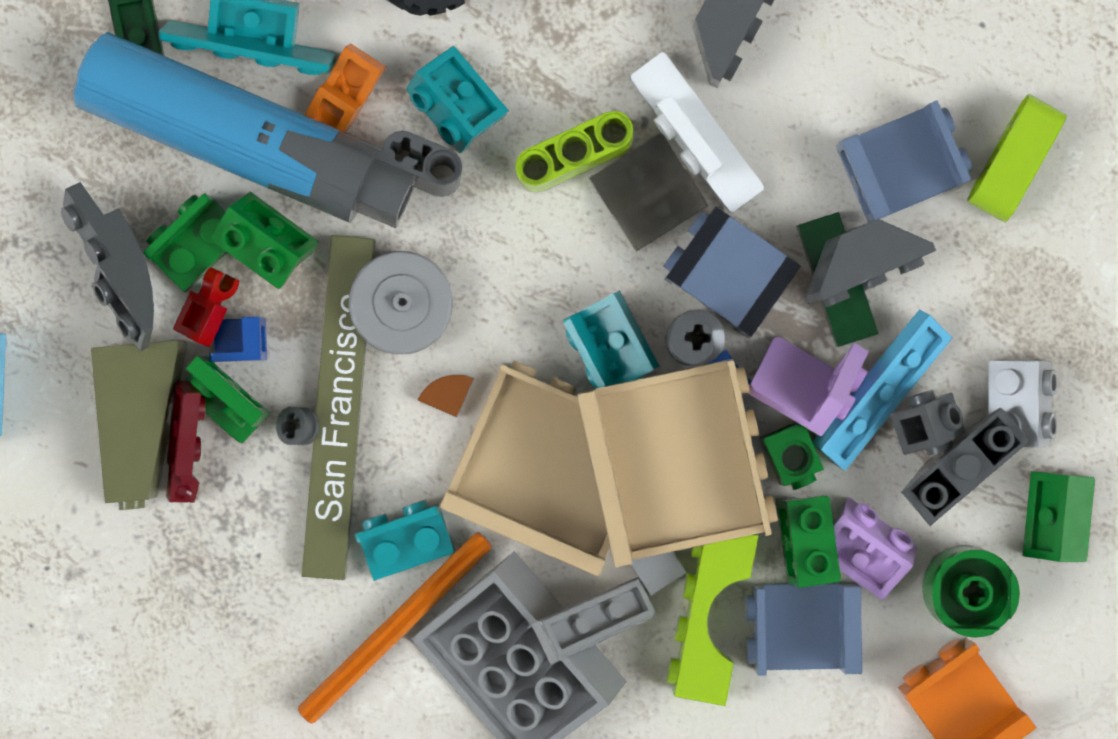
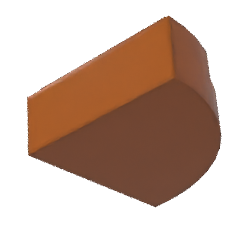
[418,375,474,417]

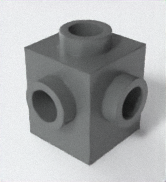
[890,390,966,455]

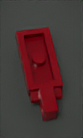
[166,380,206,503]

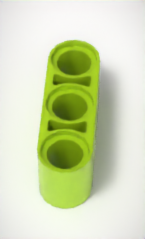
[967,94,1067,223]
[515,111,634,193]

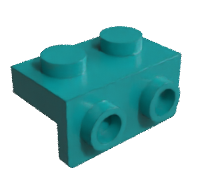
[563,290,660,388]

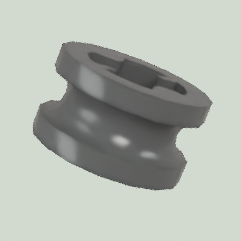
[276,407,319,445]

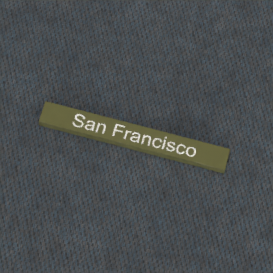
[301,235,376,580]

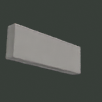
[532,577,657,665]

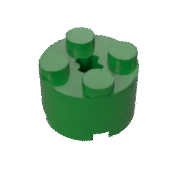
[922,545,1020,638]

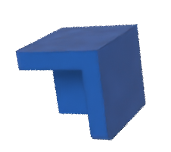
[209,317,267,362]

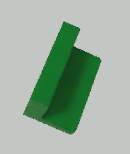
[1022,471,1095,562]

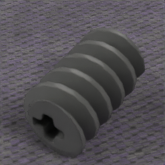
[665,309,725,366]

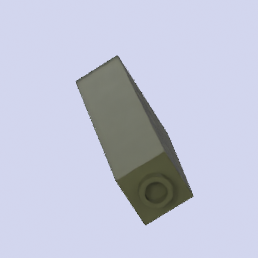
[91,340,187,510]

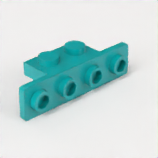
[159,0,336,75]

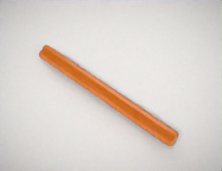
[297,532,492,724]

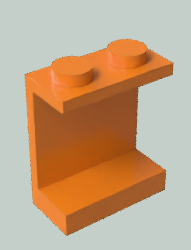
[898,638,1037,739]

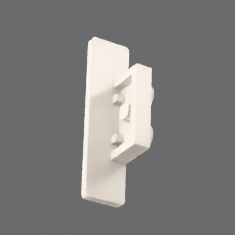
[630,52,764,213]

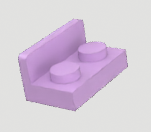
[833,498,917,601]

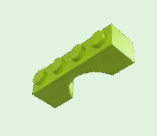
[666,534,759,707]

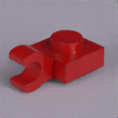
[173,267,240,348]

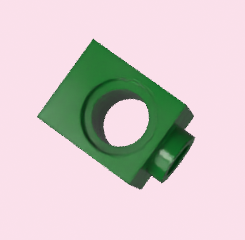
[759,422,824,490]

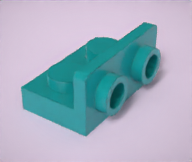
[406,45,509,153]
[354,499,455,581]

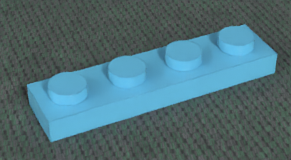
[812,309,952,471]

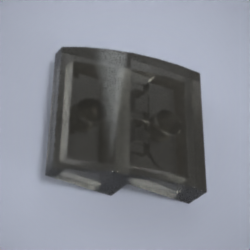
[588,132,709,252]

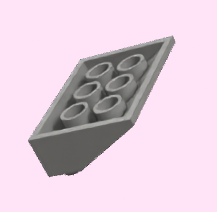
[411,551,627,739]

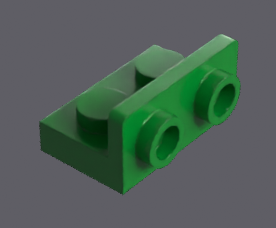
[211,192,319,289]
[143,193,227,292]
[184,356,271,443]
[775,495,841,588]

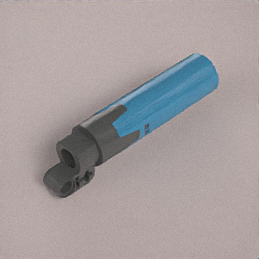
[73,32,462,228]

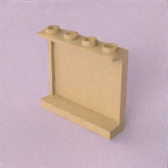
[577,358,778,568]
[439,360,610,577]

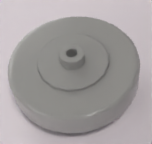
[348,251,453,354]

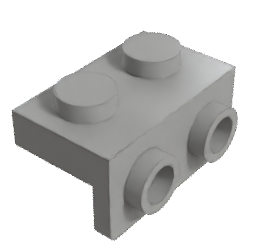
[988,361,1058,448]

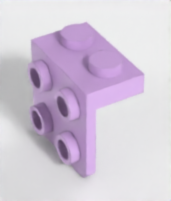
[749,337,869,436]

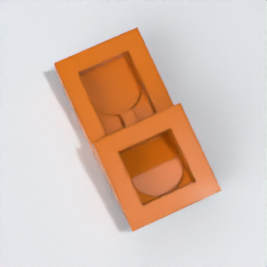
[305,43,386,133]

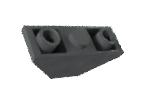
[692,0,774,88]
[805,219,936,307]
[901,408,1030,526]

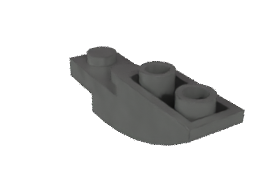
[61,182,154,352]

